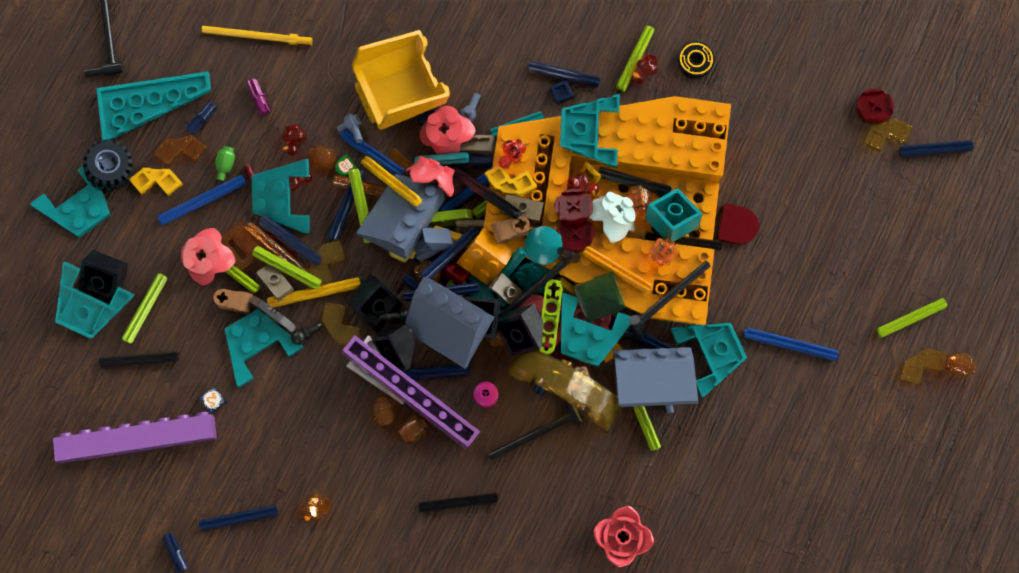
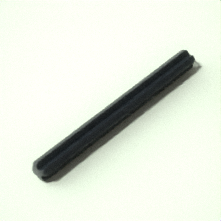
[443,164,522,219]

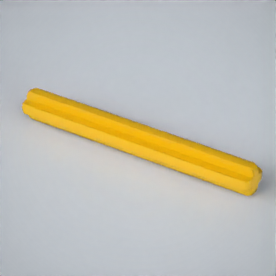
[361,156,422,207]
[267,277,361,308]

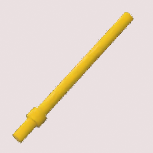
[202,26,312,45]

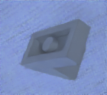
[415,228,453,262]

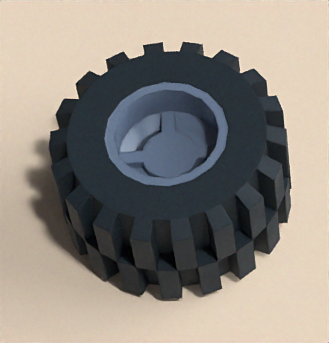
[83,139,132,191]

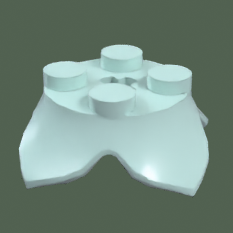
[589,192,635,243]

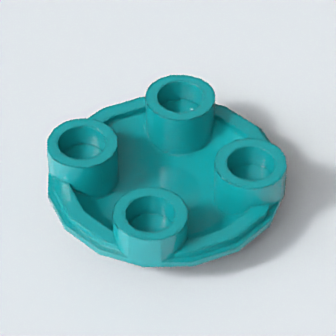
[524,226,563,265]
[515,262,553,294]

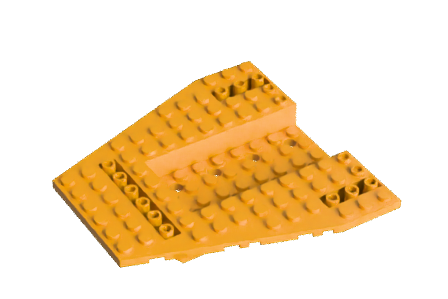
[483,96,731,326]

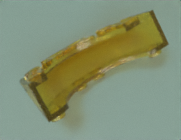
[506,350,622,433]

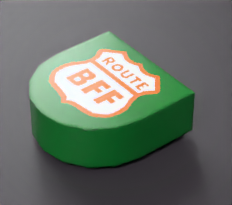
[335,154,358,177]

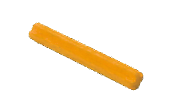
[583,246,653,294]

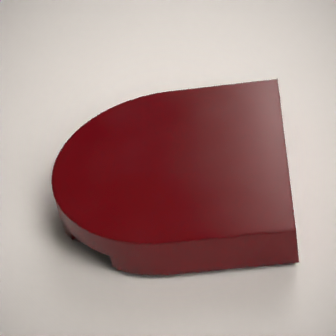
[717,203,759,245]

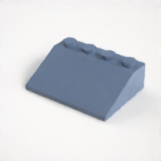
[356,174,445,259]
[405,277,495,368]
[613,347,698,407]

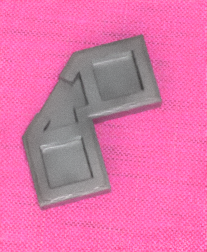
[249,296,296,332]

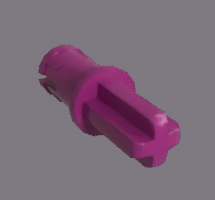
[247,79,271,116]

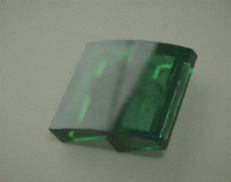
[573,272,626,322]

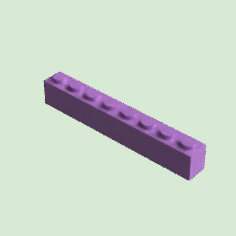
[342,335,480,450]
[53,412,217,463]

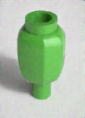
[215,146,235,181]

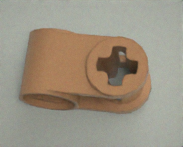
[491,216,530,244]
[214,289,253,314]

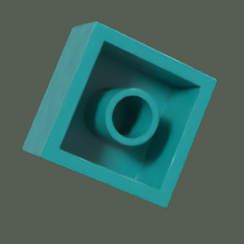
[645,188,703,244]

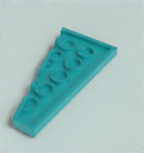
[96,72,212,142]

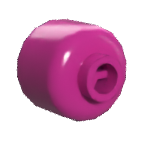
[473,381,499,408]

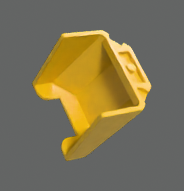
[352,30,450,130]

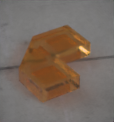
[154,136,208,166]

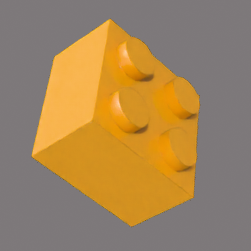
[457,228,514,285]

